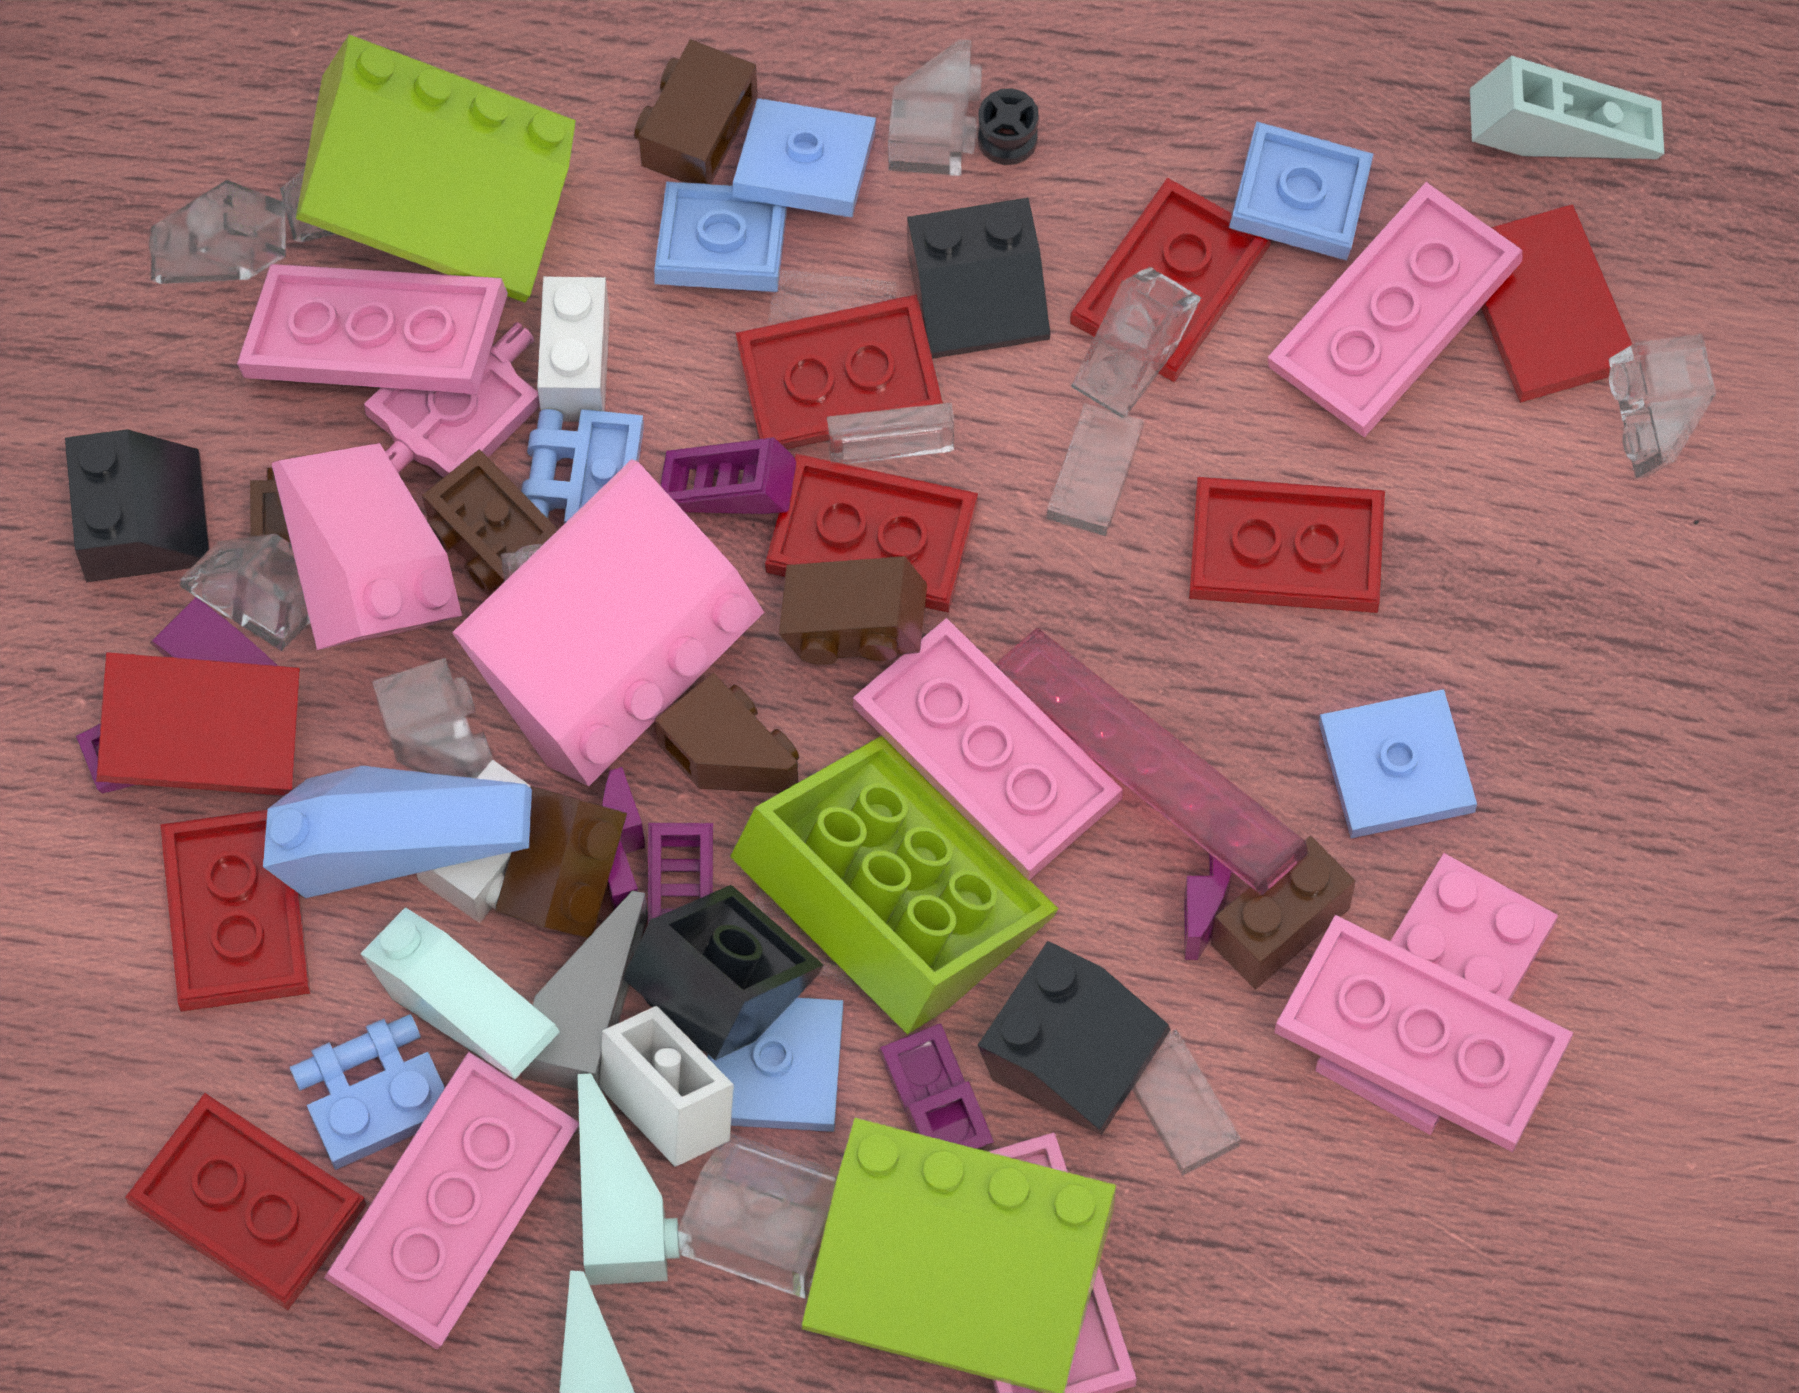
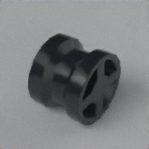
[978,88,1039,165]

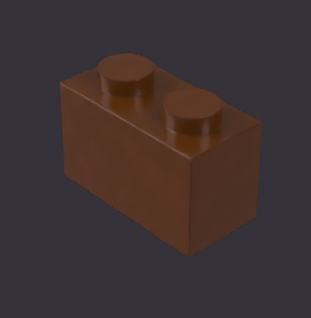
[634,39,758,184]
[779,556,927,665]
[495,785,627,938]
[1211,835,1356,990]

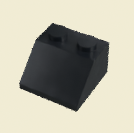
[907,197,1050,359]
[65,429,212,583]
[622,885,824,1060]
[978,941,1171,1136]

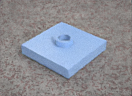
[732,98,876,217]
[1229,121,1373,261]
[654,182,787,292]
[1319,689,1477,838]
[707,998,843,1132]

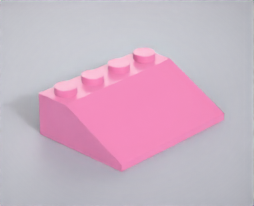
[452,459,764,786]

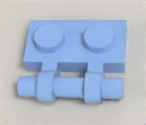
[521,409,644,524]
[289,1014,445,1170]

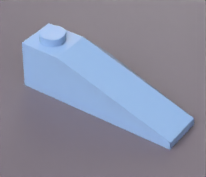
[263,766,532,898]

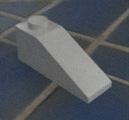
[522,891,648,1091]

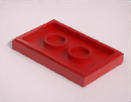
[1070,177,1271,383]
[1481,204,1639,403]
[735,294,944,449]
[765,454,978,613]
[1189,477,1385,613]
[96,652,300,796]
[160,809,311,1012]
[125,1093,367,1311]

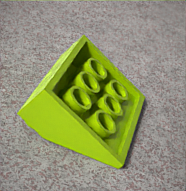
[296,34,576,303]
[730,736,1059,1035]
[802,1118,1116,1393]

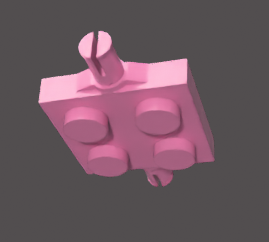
[364,322,540,478]

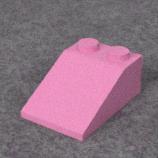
[271,443,462,650]

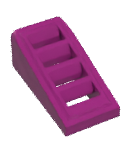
[660,437,796,514]
[648,823,713,924]

